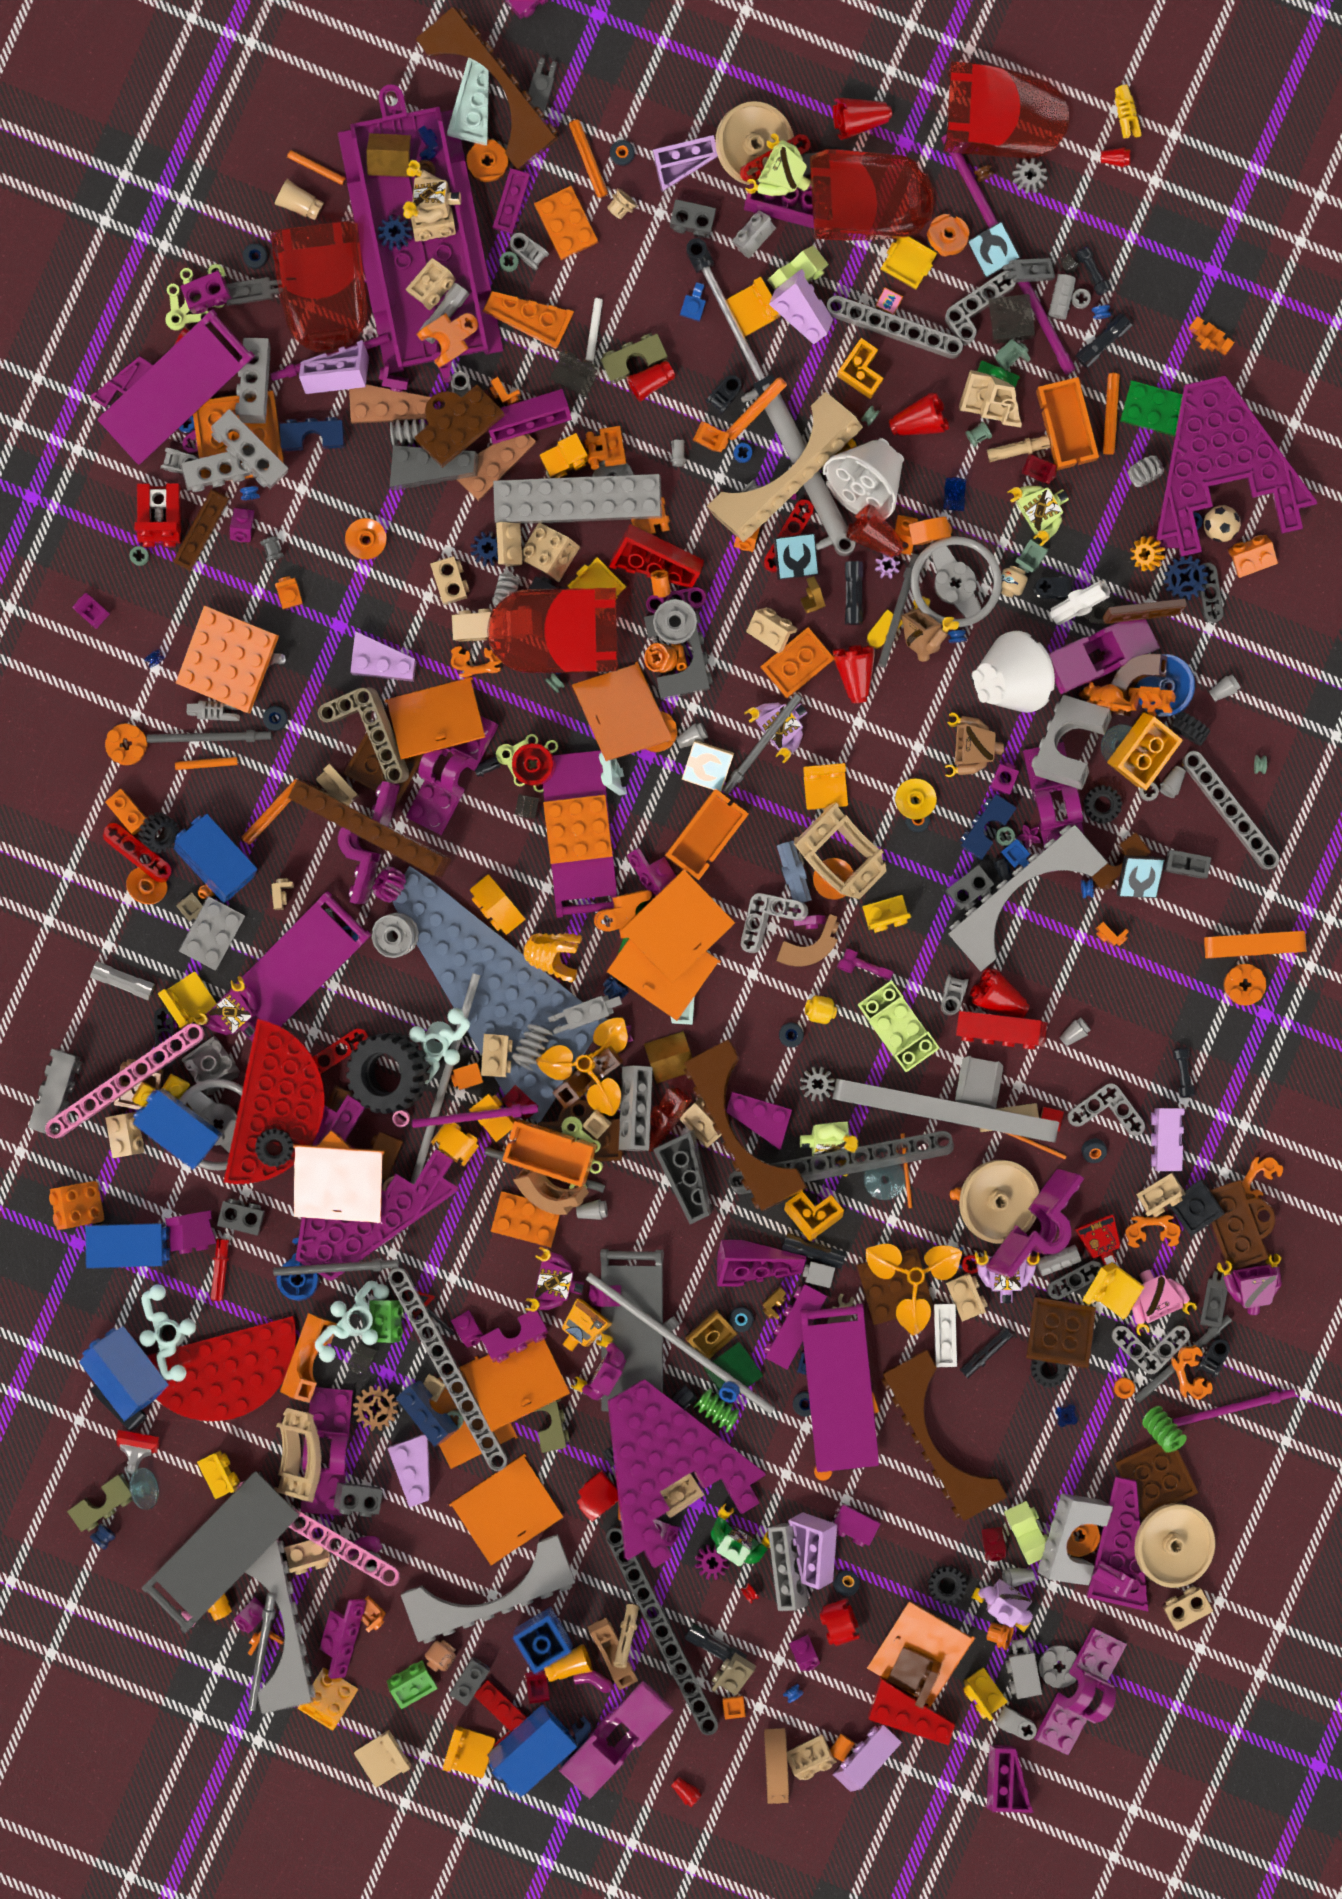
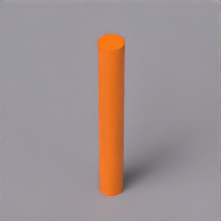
[287,150,346,185]
[175,757,238,770]

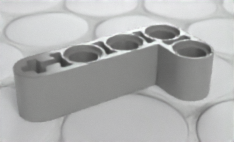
[945,271,1016,345]

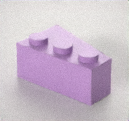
[652,135,718,192]
[769,269,833,344]
[299,340,369,394]
[351,631,416,682]
[1151,1108,1184,1171]
[388,1434,430,1508]
[789,1512,837,1590]
[832,1725,902,1792]

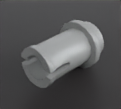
[670,440,687,467]

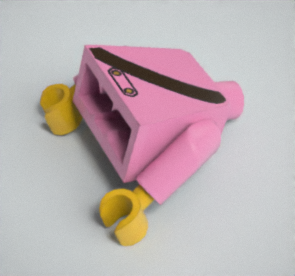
[1132,1270,1197,1336]

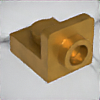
[800,576,826,613]
[762,1287,786,1320]

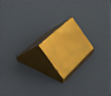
[367,133,411,177]
[644,1032,692,1083]
[685,1310,737,1359]

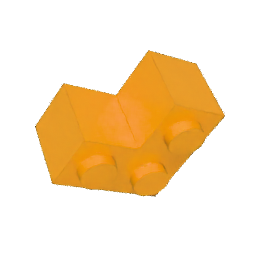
[837,338,883,399]
[540,433,588,478]
[470,874,526,935]
[469,1094,516,1142]
[784,1191,844,1241]

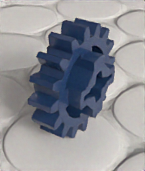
[1163,556,1209,601]

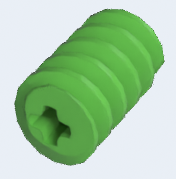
[694,1388,739,1433]
[1142,1406,1187,1452]

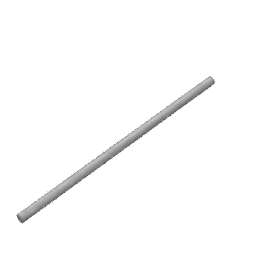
[410,973,481,1184]
[586,1273,775,1414]

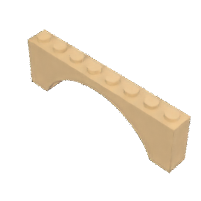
[707,392,863,543]

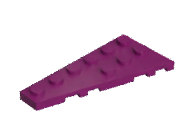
[1087,1476,1148,1611]

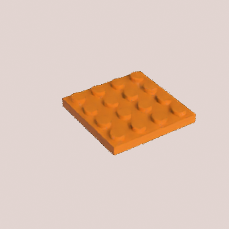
[193,391,284,481]
[176,606,279,713]

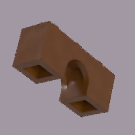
[1088,832,1151,890]

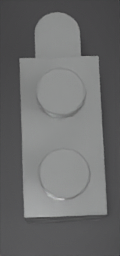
[1005,1638,1042,1699]

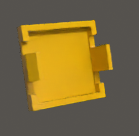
[881,233,937,289]
[568,557,626,616]

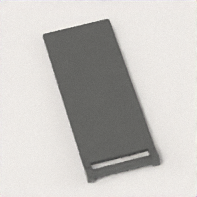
[600,1249,664,1411]
[141,1472,299,1633]

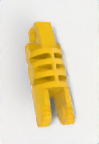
[1115,85,1141,138]

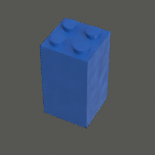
[174,814,257,904]
[133,1088,222,1170]
[85,1223,170,1268]
[79,1326,169,1422]
[513,1606,572,1674]
[487,1704,577,1797]

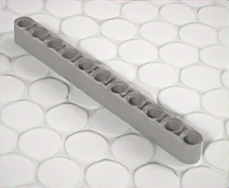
[832,1079,1059,1143]
[388,1268,507,1471]

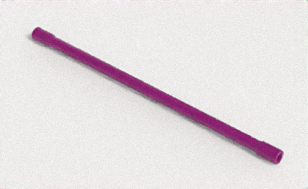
[941,132,1076,375]

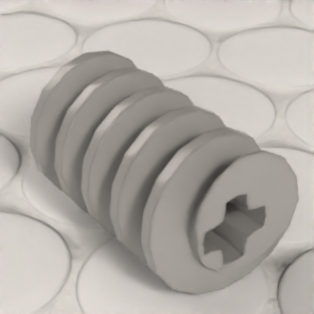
[390,419,429,446]
[511,1024,553,1071]

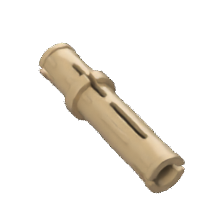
[987,435,1050,462]
[614,1604,639,1668]

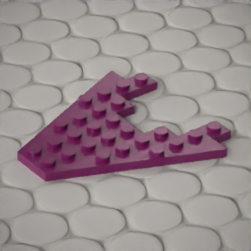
[1156,376,1317,557]
[296,1095,460,1281]
[607,1379,766,1568]

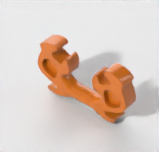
[451,641,505,678]
[1242,1157,1283,1199]
[1125,1215,1181,1248]
[1171,1345,1212,1400]

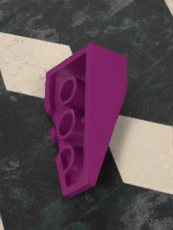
[717,1240,806,1287]

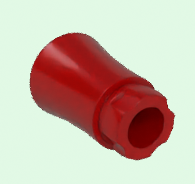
[626,360,675,402]

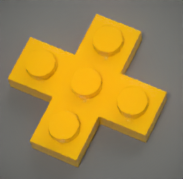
[132,1074,193,1110]

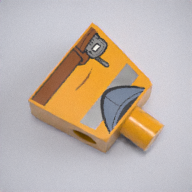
[562,1299,612,1351]

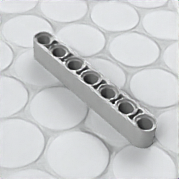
[826,296,963,359]
[1182,751,1279,870]

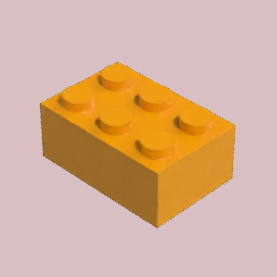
[1107,712,1183,790]

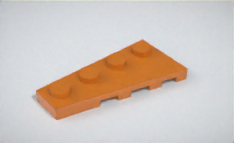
[482,291,574,349]

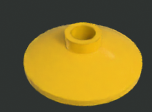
[895,779,936,819]

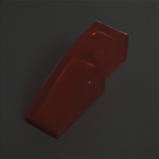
[648,1087,692,1152]

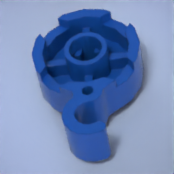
[276,1238,320,1301]

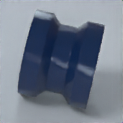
[90,1524,116,1550]

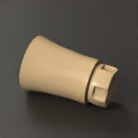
[275,179,324,220]

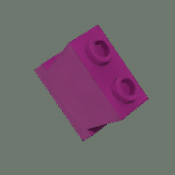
[165,1210,216,1254]

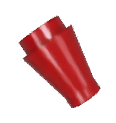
[1101,147,1131,168]
[671,1777,702,1808]

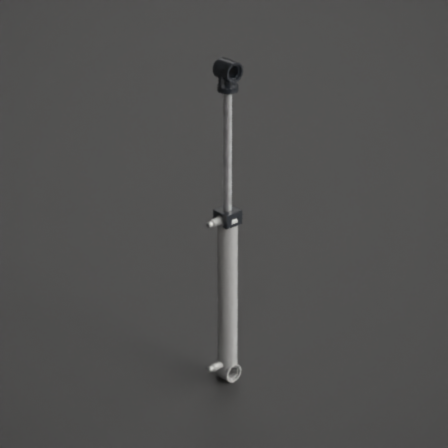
[686,238,855,556]

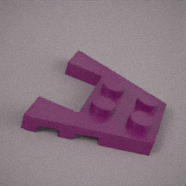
[90,356,153,408]

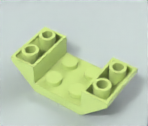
[857,980,940,1072]

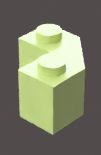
[768,245,829,290]
[1004,1501,1048,1565]

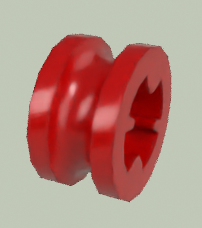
[961,1255,978,1274]
[740,1583,759,1604]

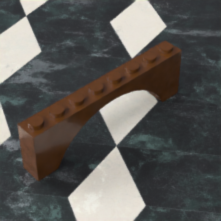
[416,7,559,170]
[288,779,452,877]
[683,1040,807,1212]
[881,1349,1007,1521]

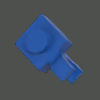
[680,282,706,322]
[1001,839,1030,868]

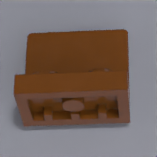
[888,1647,942,1708]

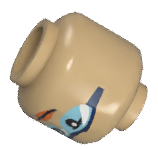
[1001,566,1028,598]

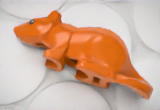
[1078,682,1132,712]

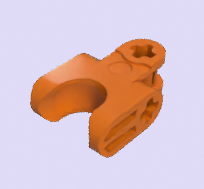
[416,313,478,368]
[594,890,652,939]

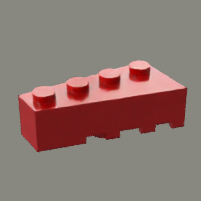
[609,524,704,588]
[956,1011,1047,1050]
[868,1676,955,1745]

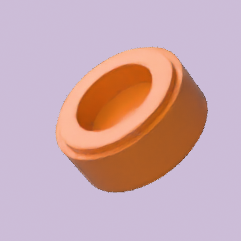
[1114,1377,1135,1399]

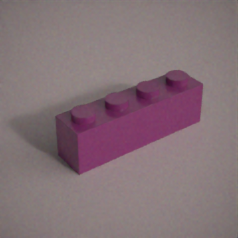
[488,389,572,444]
[763,1284,827,1370]

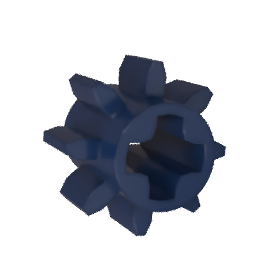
[602,975,629,999]

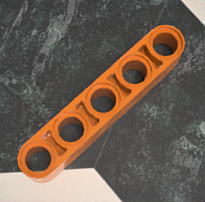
[1204,931,1307,958]

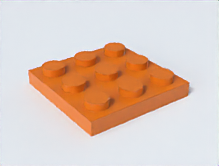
[543,795,613,864]

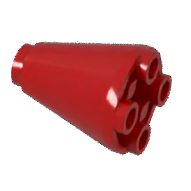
[889,392,949,436]
[833,645,875,703]
[970,968,1030,1018]

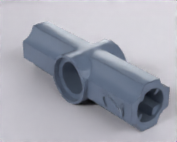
[777,840,812,903]

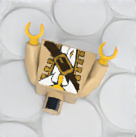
[403,160,461,224]

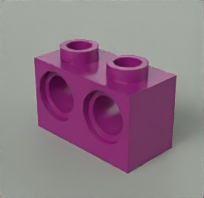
[180,270,231,314]

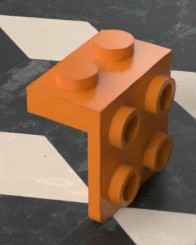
[49,1181,104,1230]

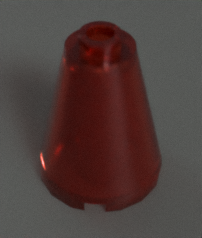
[845,504,904,558]

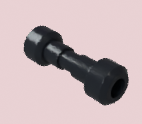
[1076,246,1112,296]
[1172,1047,1196,1098]

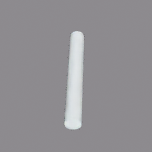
[586,298,603,361]

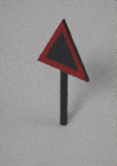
[404,1290,455,1335]

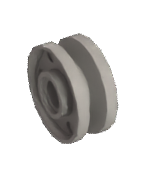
[653,599,697,644]
[372,912,419,958]

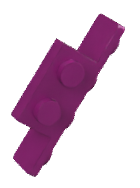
[627,848,676,901]
[319,1599,366,1679]

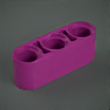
[646,588,706,615]

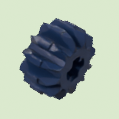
[378,215,413,251]
[470,531,498,567]

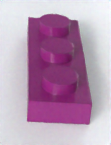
[493,168,530,235]

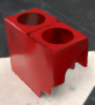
[577,1470,619,1522]

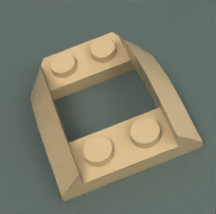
[794,803,886,899]
[274,1408,321,1502]

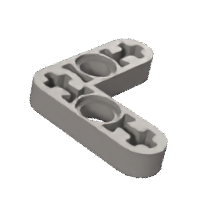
[741,893,808,953]
[1067,1084,1145,1136]
[1111,1325,1190,1374]

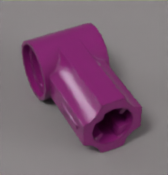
[1092,1560,1137,1598]

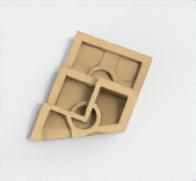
[959,370,1022,427]

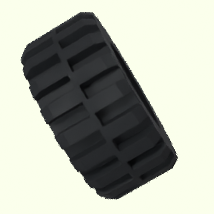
[346,1032,430,1114]

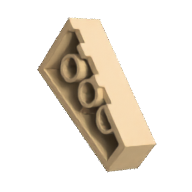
[452,606,544,642]

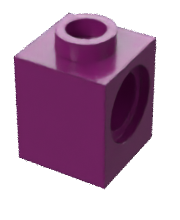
[989,762,1019,796]

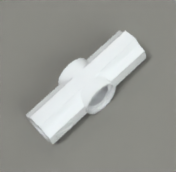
[1049,580,1111,625]

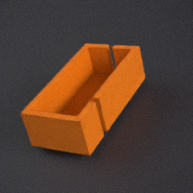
[1036,377,1099,471]
[664,789,748,880]
[502,1119,597,1187]

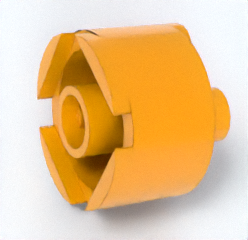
[431,1123,479,1167]

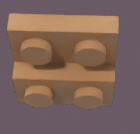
[114,1059,164,1110]

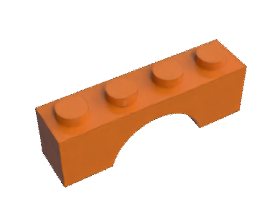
[280,1313,337,1403]

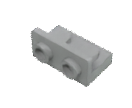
[732,210,776,258]

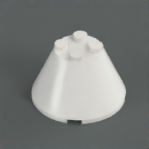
[823,438,904,520]
[972,631,1055,713]

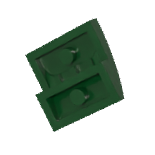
[703,1342,764,1394]

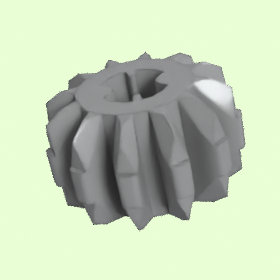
[1012,158,1047,194]
[1127,455,1164,487]
[493,573,519,608]
[800,1067,835,1101]

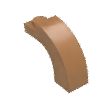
[776,914,839,967]
[513,1168,589,1215]
[587,1618,638,1690]
[764,1728,789,1804]

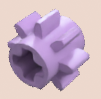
[875,553,900,579]

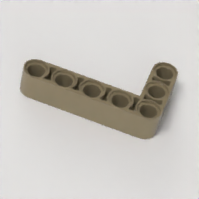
[318,687,409,784]

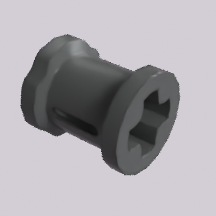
[260,536,284,562]

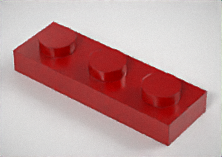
[474,1679,528,1732]

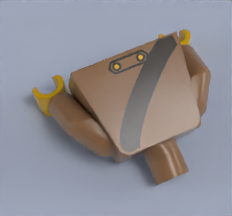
[902,596,959,661]
[945,713,1004,777]

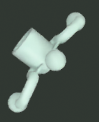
[409,1008,470,1084]
[315,1281,389,1362]
[139,1284,196,1381]

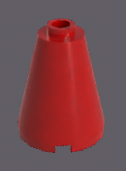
[833,97,892,140]

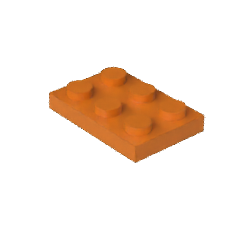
[534,186,598,260]
[760,627,834,699]
[491,1191,560,1247]

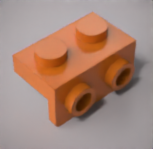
[1228,535,1278,578]

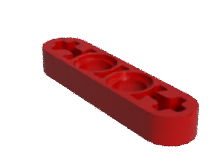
[740,134,810,182]
[764,500,814,573]
[103,823,172,883]
[313,1029,368,1075]

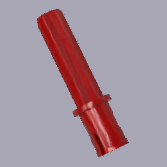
[211,1238,230,1301]

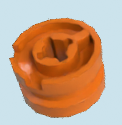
[644,643,677,673]

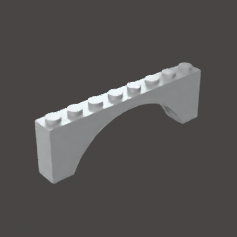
[949,825,1108,972]
[401,1534,575,1643]
[245,1538,316,1714]

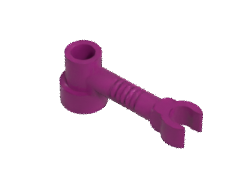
[837,949,894,981]

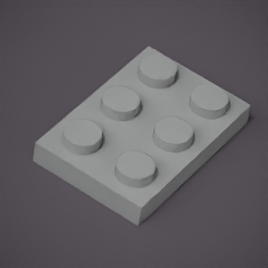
[178,896,245,971]

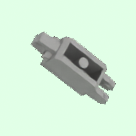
[548,995,622,1034]

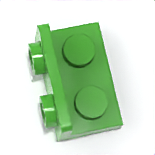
[369,1300,403,1343]
[387,1661,438,1709]

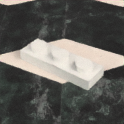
[934,1304,957,1367]

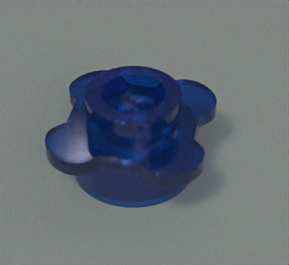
[1055,1404,1078,1427]

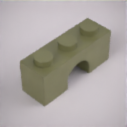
[601,333,667,384]
[534,1398,570,1453]
[67,1473,135,1532]

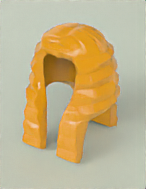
[524,933,582,982]

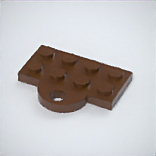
[414,385,505,468]
[538,1100,622,1162]
[1210,1179,1276,1271]

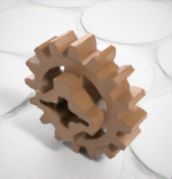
[353,1385,399,1431]

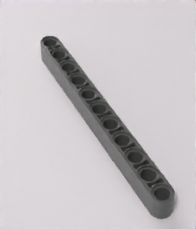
[729,1131,954,1194]
[606,1526,718,1735]

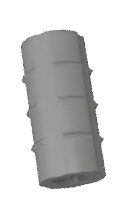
[1048,274,1076,319]
[1037,1245,1081,1276]

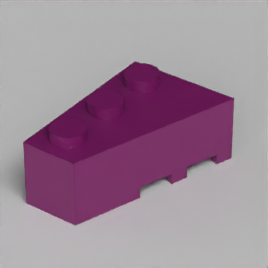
[726,1092,792,1149]
[986,1745,1033,1813]

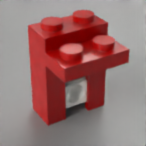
[135,483,181,548]

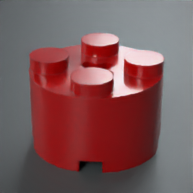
[512,743,556,786]
[819,1598,861,1646]

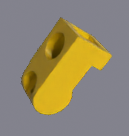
[867,609,903,649]

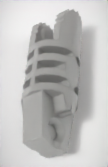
[187,701,240,721]

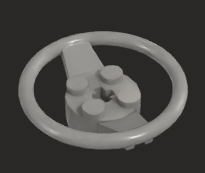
[911,536,1002,627]
[179,1079,243,1170]

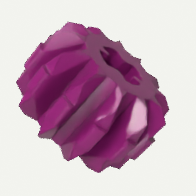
[372,866,406,903]
[695,1544,730,1580]

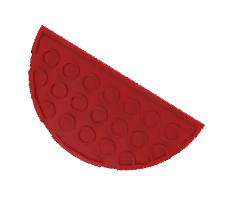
[223,1018,324,1184]
[147,1316,296,1422]

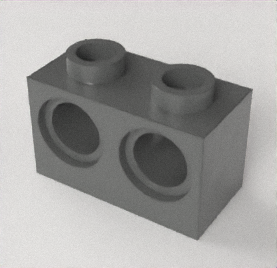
[670,199,716,238]
[1164,850,1211,879]
[945,865,994,911]
[217,1198,265,1236]
[334,1482,383,1517]
[449,1657,490,1707]

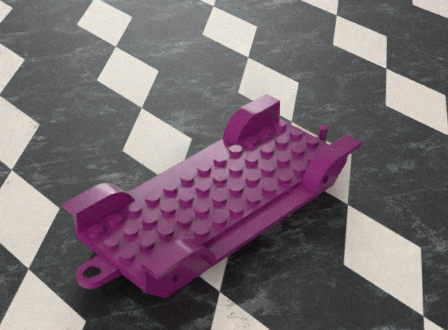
[338,84,503,383]

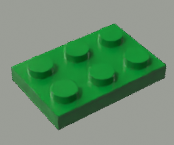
[1120,380,1182,437]

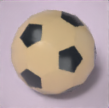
[1203,505,1241,542]

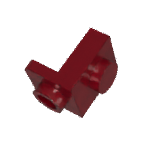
[1021,454,1057,484]
[501,1085,538,1121]
[981,1527,1006,1562]
[525,1670,550,1704]

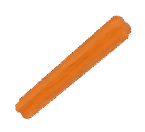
[569,119,608,198]
[1103,373,1120,455]
[726,377,787,440]
[242,779,297,845]

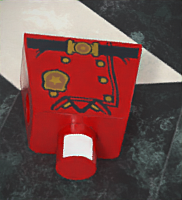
[1075,1214,1120,1265]

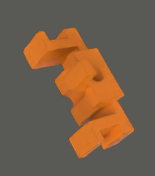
[1188,316,1234,355]
[1128,686,1176,717]

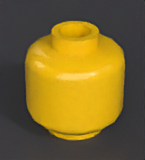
[805,995,837,1024]

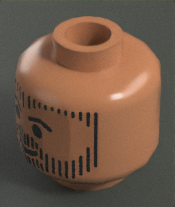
[425,1640,456,1672]

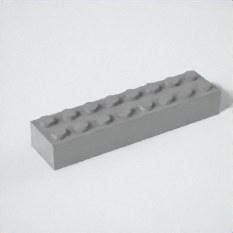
[493,474,662,524]

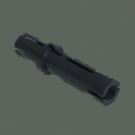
[959,1327,1014,1379]

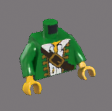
[711,1504,770,1567]

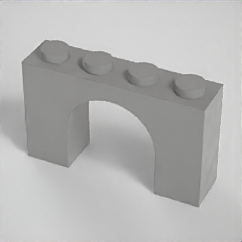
[1032,695,1112,790]
[1038,1493,1113,1586]

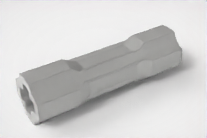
[419,283,470,344]
[90,961,155,1000]

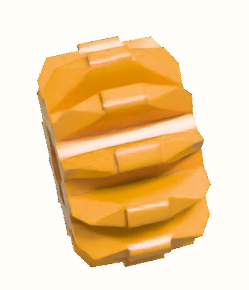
[1130,536,1166,571]

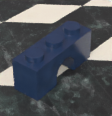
[280,417,345,451]
[960,794,1016,861]
[396,1380,459,1447]

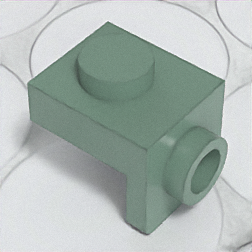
[994,339,1031,370]
[1015,539,1049,573]

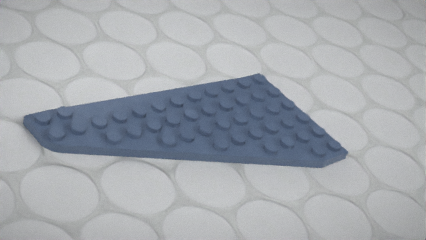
[393,866,607,1123]

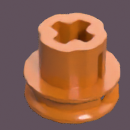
[987,1622,1014,1650]

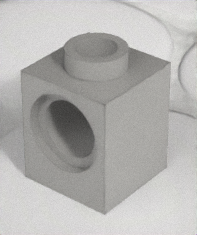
[803,1261,835,1288]

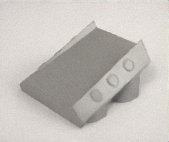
[182,1036,240,1095]
[955,1056,1004,1109]

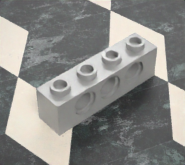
[235,338,271,423]
[211,409,288,489]
[181,446,269,492]
[619,1066,652,1151]
[768,1523,809,1611]

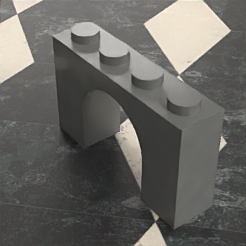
[644,607,713,700]

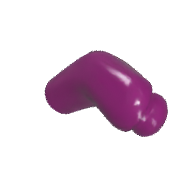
[349,1536,382,1558]
[573,1670,613,1693]

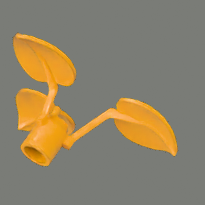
[536,1018,628,1116]
[866,1244,962,1336]

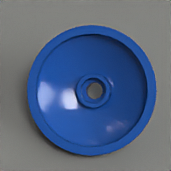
[1135,654,1195,717]

